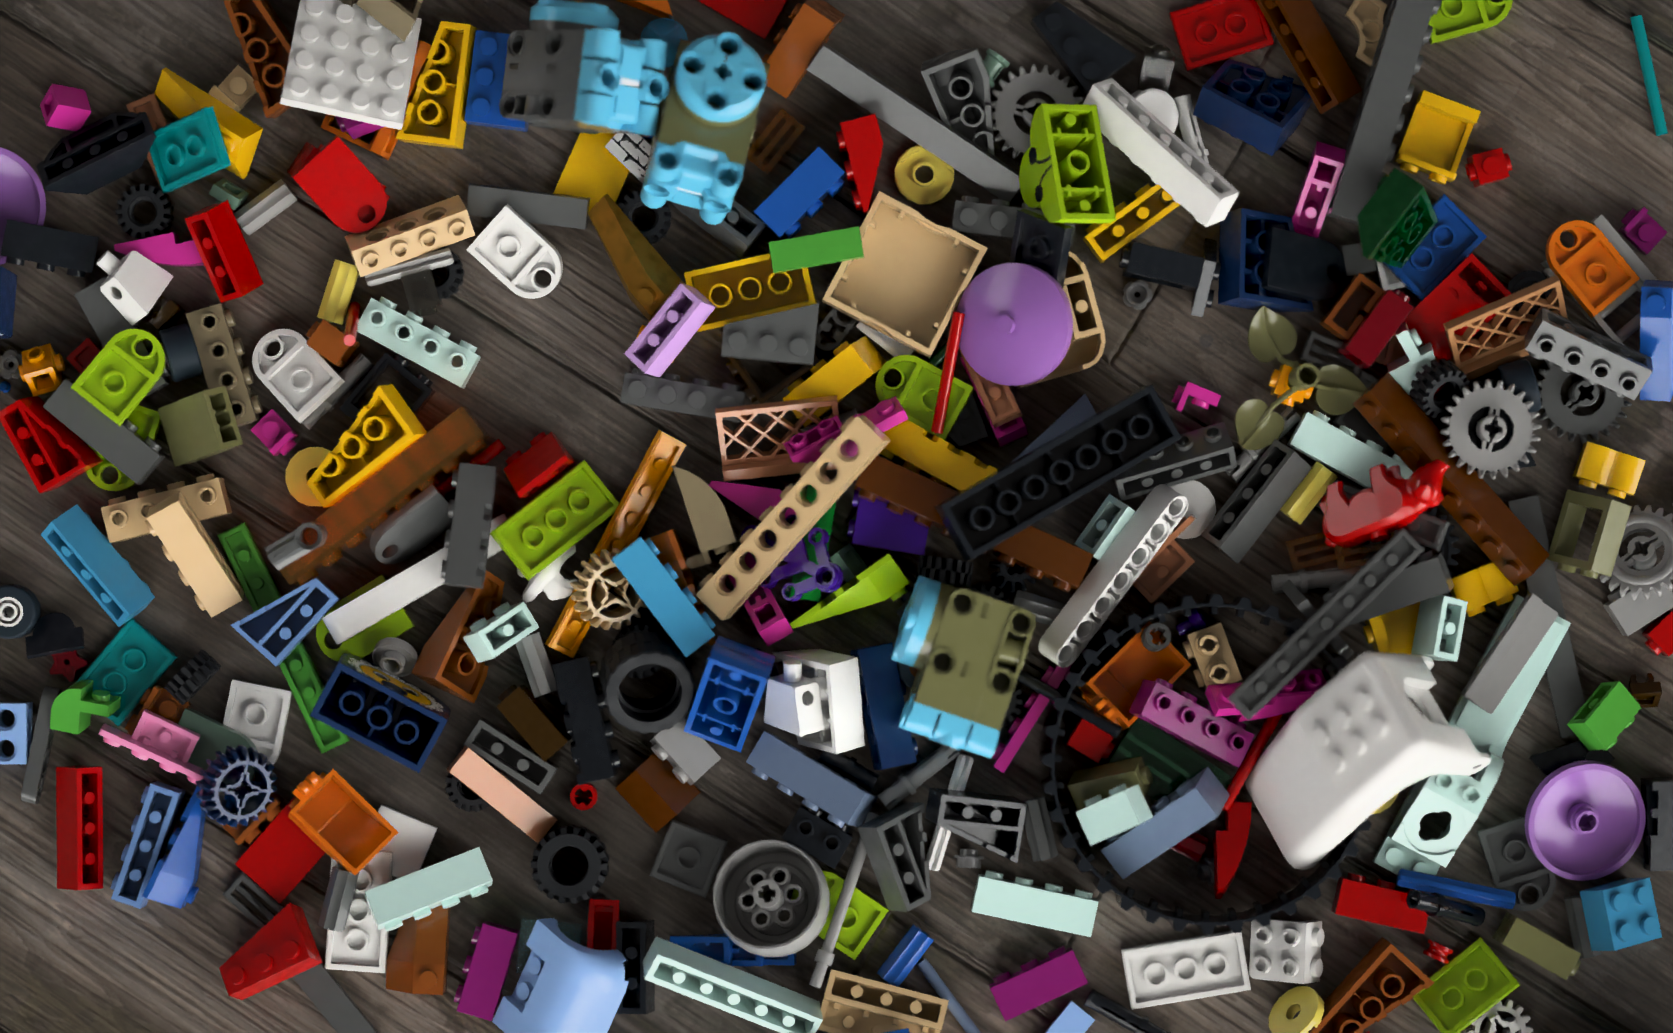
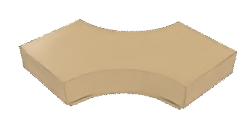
[1344,0,1387,67]

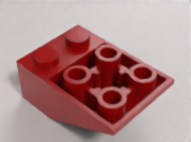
[836,113,883,217]
[1403,253,1511,361]

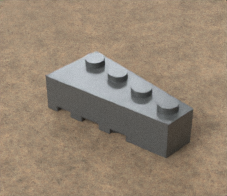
[441,463,497,589]

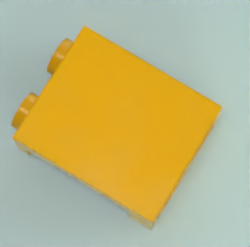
[1394,90,1481,185]

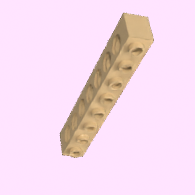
[696,415,891,621]

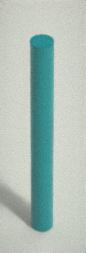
[1630,15,1668,136]

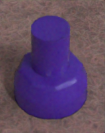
[1176,607,1209,636]

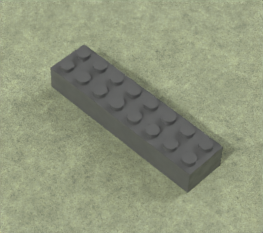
[1326,0,1442,225]

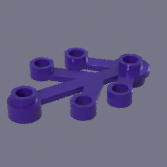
[741,515,843,602]

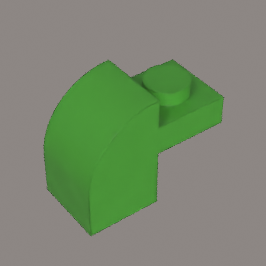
[50,679,121,735]

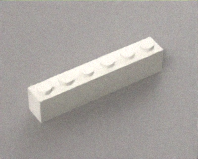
[1083,78,1239,227]

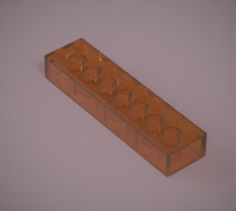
[279,406,490,586]

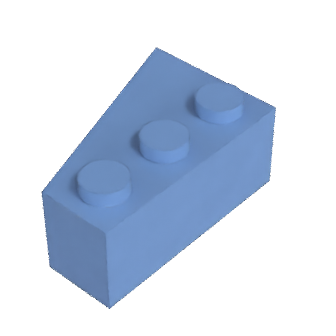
[231,578,341,666]

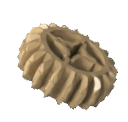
[570,548,647,630]

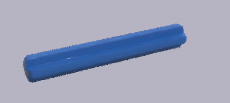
[1396,869,1516,910]

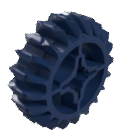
[195,745,278,828]

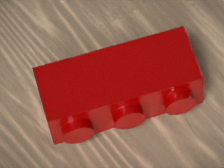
[184,200,264,303]
[1331,872,1429,934]

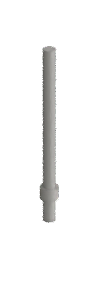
[809,812,879,989]

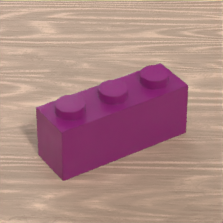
[454,920,520,1022]
[989,945,1088,1022]

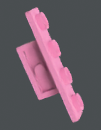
[98,709,204,785]

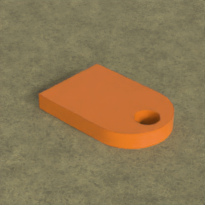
[1545,220,1640,318]

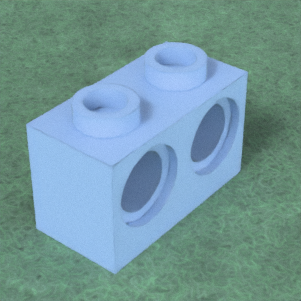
[0,702,33,764]

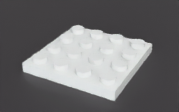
[280,0,422,130]

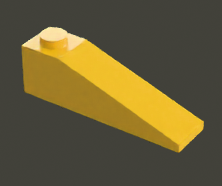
[154,67,263,179]

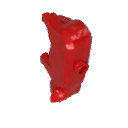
[1320,459,1450,548]

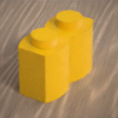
[1573,441,1645,499]
[1450,562,1519,617]

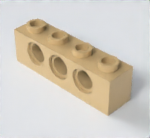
[344,195,475,277]

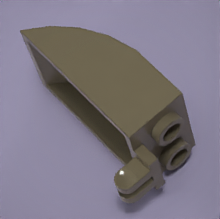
[673,466,738,569]

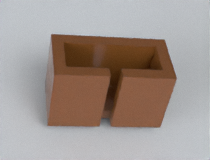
[1319,273,1384,342]
[306,319,361,368]

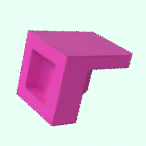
[40,83,91,132]

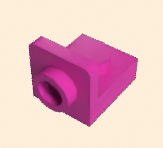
[1171,381,1221,412]
[251,409,299,456]

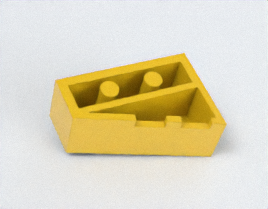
[783,336,886,427]

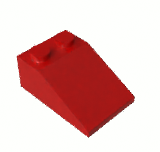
[503,431,575,498]

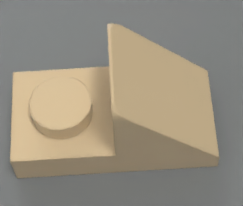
[208,65,257,113]

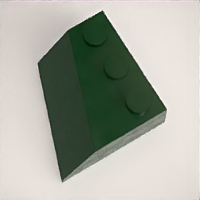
[1357,168,1438,269]

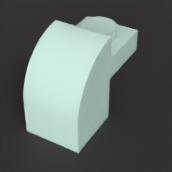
[1387,322,1435,395]

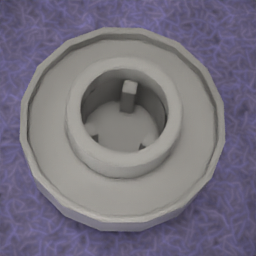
[372,637,418,677]

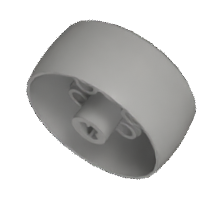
[713,840,830,957]

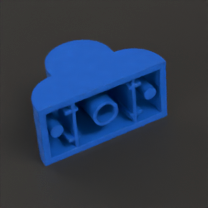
[684,635,776,753]

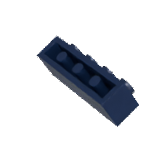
[849,643,918,770]

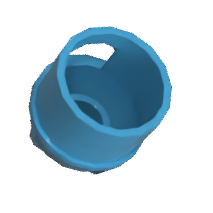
[640,18,688,68]

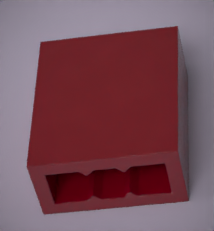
[1337,289,1414,369]

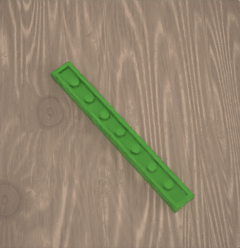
[217,522,350,754]

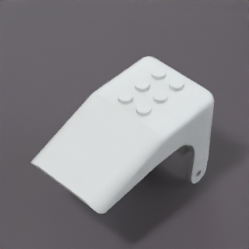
[1245,652,1491,870]

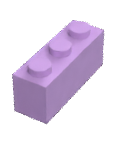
[624,283,716,377]

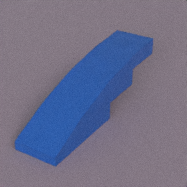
[670,934,796,966]

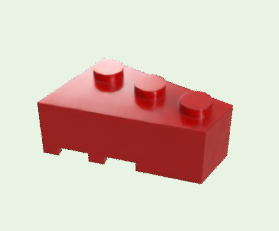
[219,902,323,1000]

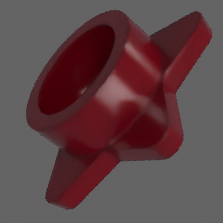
[49,650,88,682]

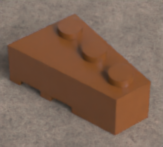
[762,0,845,99]

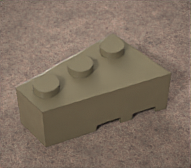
[356,0,423,42]

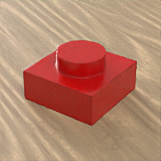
[66,337,101,374]

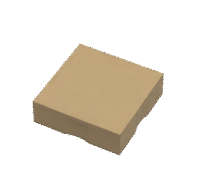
[822,191,987,358]

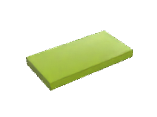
[490,460,619,581]

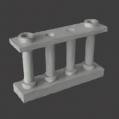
[1541,214,1657,345]

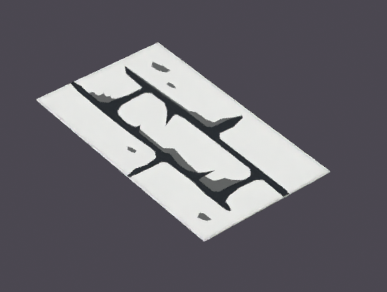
[605,133,652,183]

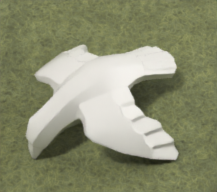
[517,545,578,603]

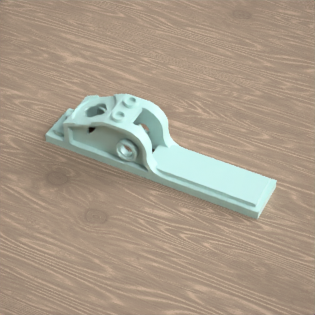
[1373,594,1571,876]

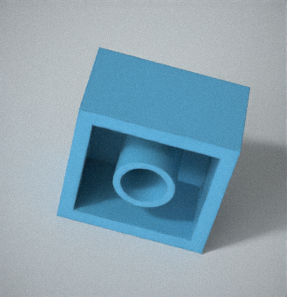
[1580,877,1662,951]

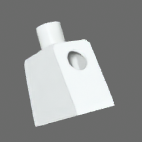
[96,250,174,326]
[764,660,824,736]

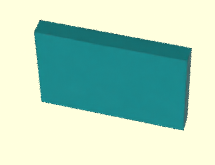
[149,107,231,193]
[77,618,178,726]

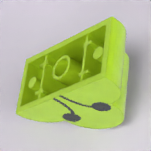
[1019,104,1116,224]

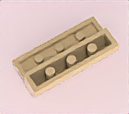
[818,969,949,1033]

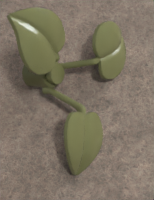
[1234,306,1367,450]

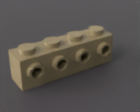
[186,303,263,427]

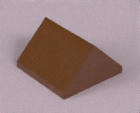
[615,753,701,833]

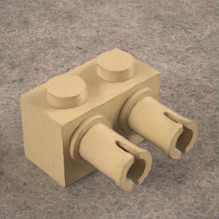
[1182,622,1242,691]

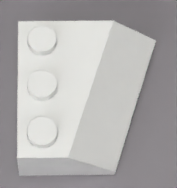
[773,649,865,754]

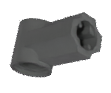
[264,521,328,571]

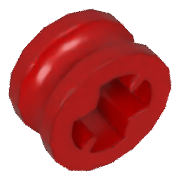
[570,783,598,810]
[1423,939,1454,964]

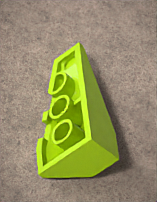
[790,553,910,629]

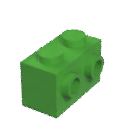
[1567,681,1642,751]

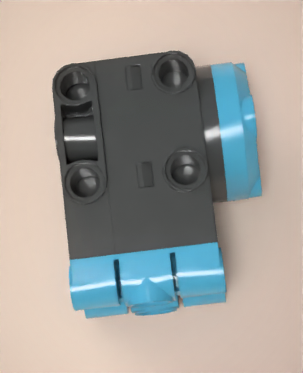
[499,0,669,136]

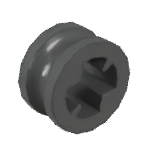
[1141,623,1171,652]

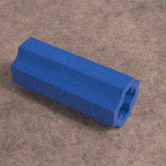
[877,924,934,987]

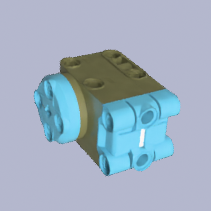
[640,32,770,225]
[891,575,1036,759]

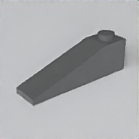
[921,48,995,181]

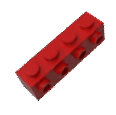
[56,765,103,890]

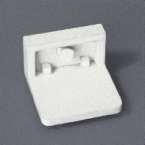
[1249,919,1325,984]

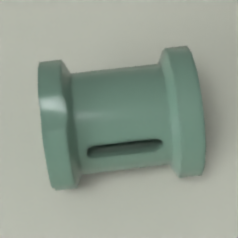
[983,48,1010,89]

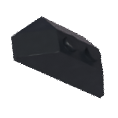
[37,112,156,195]

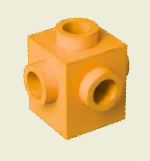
[18,343,65,397]
[1268,364,1314,407]

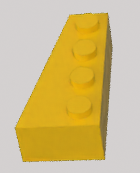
[306,384,427,508]

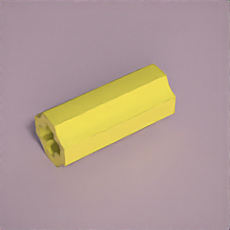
[317,259,359,325]
[1280,461,1337,525]

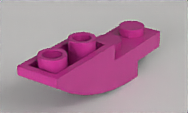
[783,396,909,463]
[1205,669,1327,722]

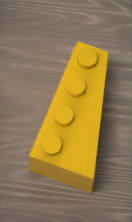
[396,21,479,149]
[879,420,998,492]

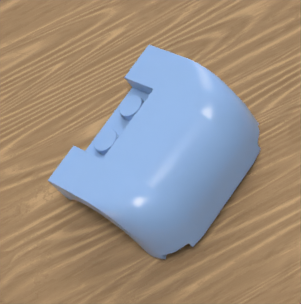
[492,918,629,1033]

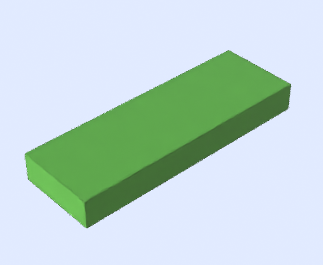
[768,226,865,274]

